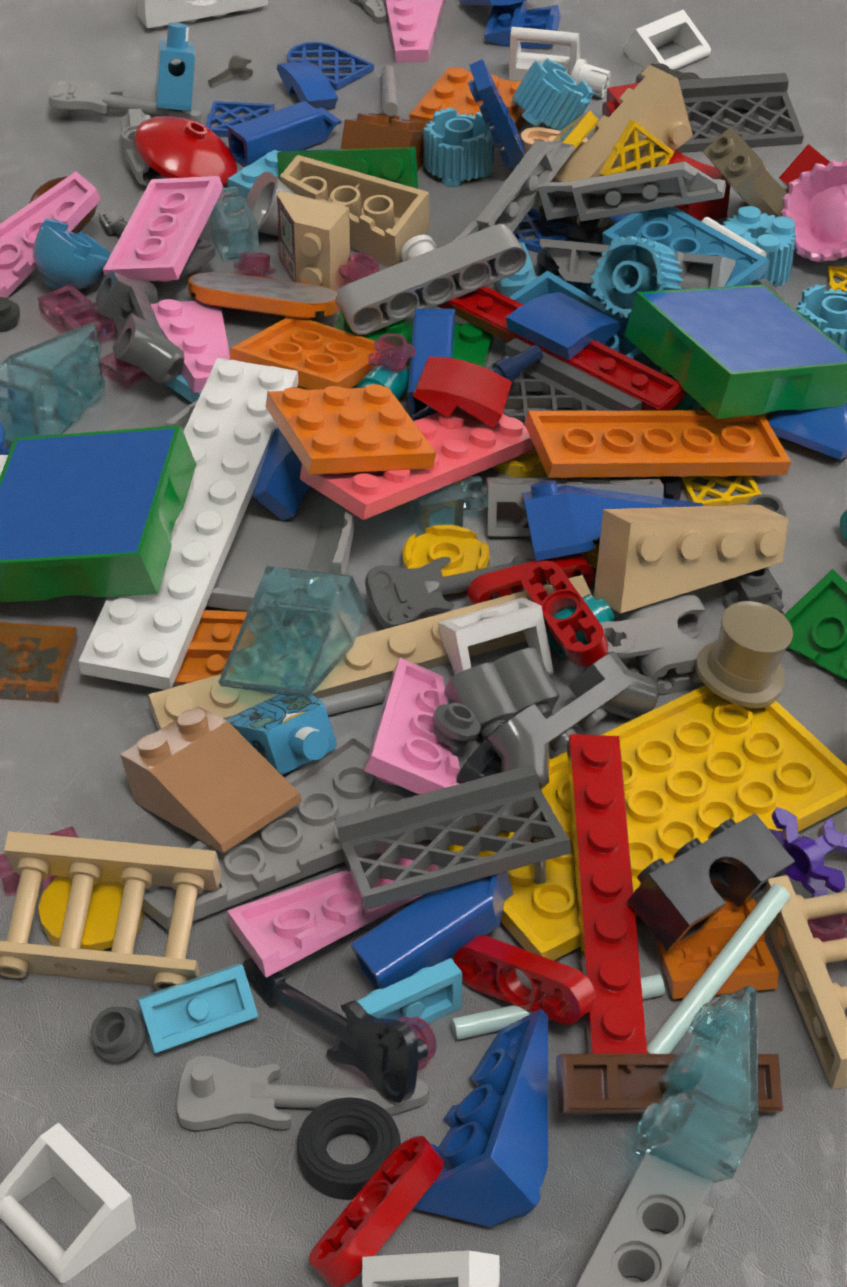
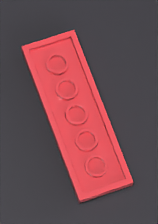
[300,406,535,520]

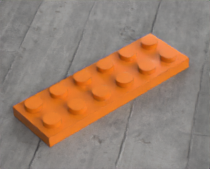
[525,410,791,479]

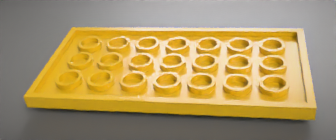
[445,685,847,961]

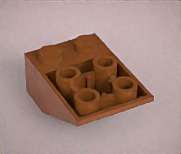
[340,113,429,172]

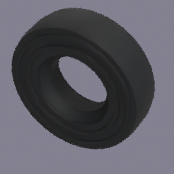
[297,1097,401,1200]

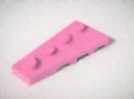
[384,0,446,63]
[0,171,101,298]
[151,299,230,393]
[364,658,460,795]
[227,858,439,978]

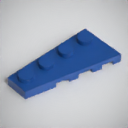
[468,59,525,169]

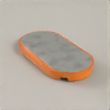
[188,272,339,319]

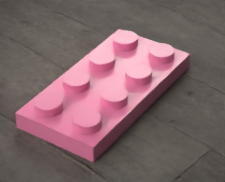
[103,176,223,282]

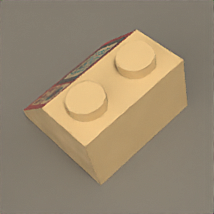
[277,191,350,290]

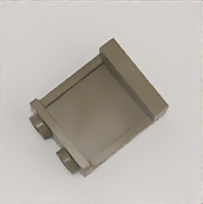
[702,127,788,218]

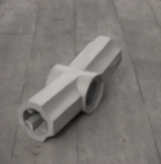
[120,108,168,187]

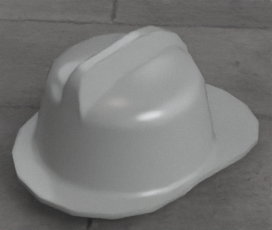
[243,172,297,236]

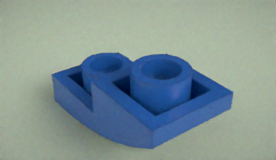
[276,61,338,109]

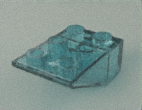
[0,323,105,449]
[218,566,367,698]
[635,985,758,1184]

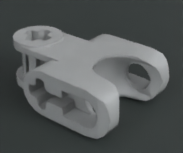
[584,595,717,694]

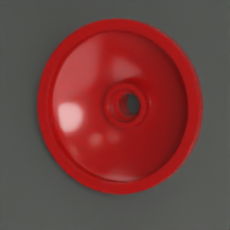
[134,116,237,189]

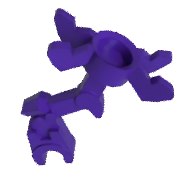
[769,807,847,898]

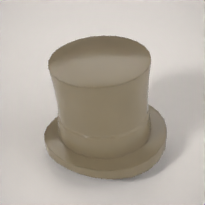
[695,601,793,709]

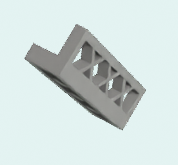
[487,478,664,537]

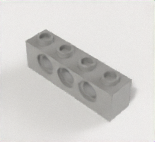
[576,1153,716,1287]

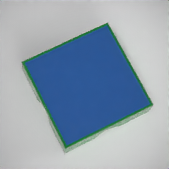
[624,284,847,419]
[0,425,196,602]

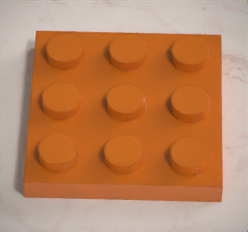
[409,67,526,147]
[230,317,395,390]
[265,384,436,475]

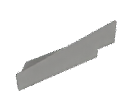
[454,141,575,241]
[538,162,726,221]
[540,239,736,289]

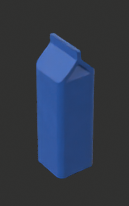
[228,101,341,168]
[408,309,455,416]
[350,871,513,990]

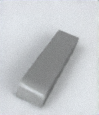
[336,224,527,335]

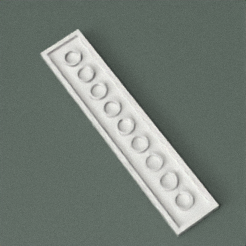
[78,358,298,690]

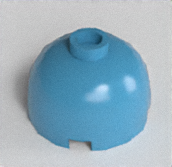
[33,218,110,291]

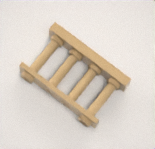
[0,831,222,991]
[763,875,847,1089]

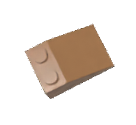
[120,706,302,853]

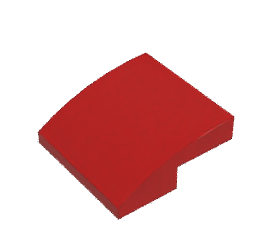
[412,356,512,428]

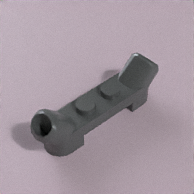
[96,271,185,384]
[486,651,658,790]

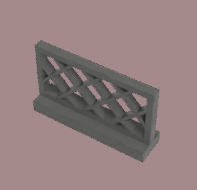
[676,73,804,153]
[487,338,642,427]
[334,764,571,910]

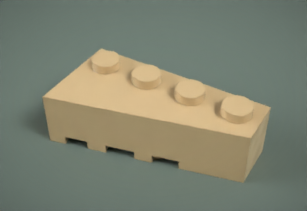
[552,65,693,182]
[280,155,430,267]
[594,505,789,614]

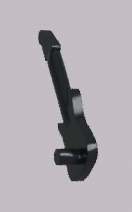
[243,958,428,1103]

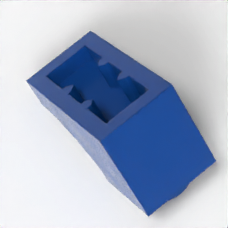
[253,428,311,521]

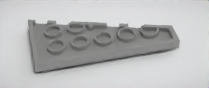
[142,728,419,931]

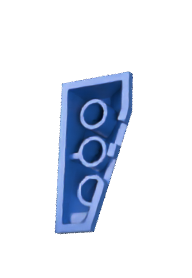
[522,481,704,561]
[413,1008,548,1227]

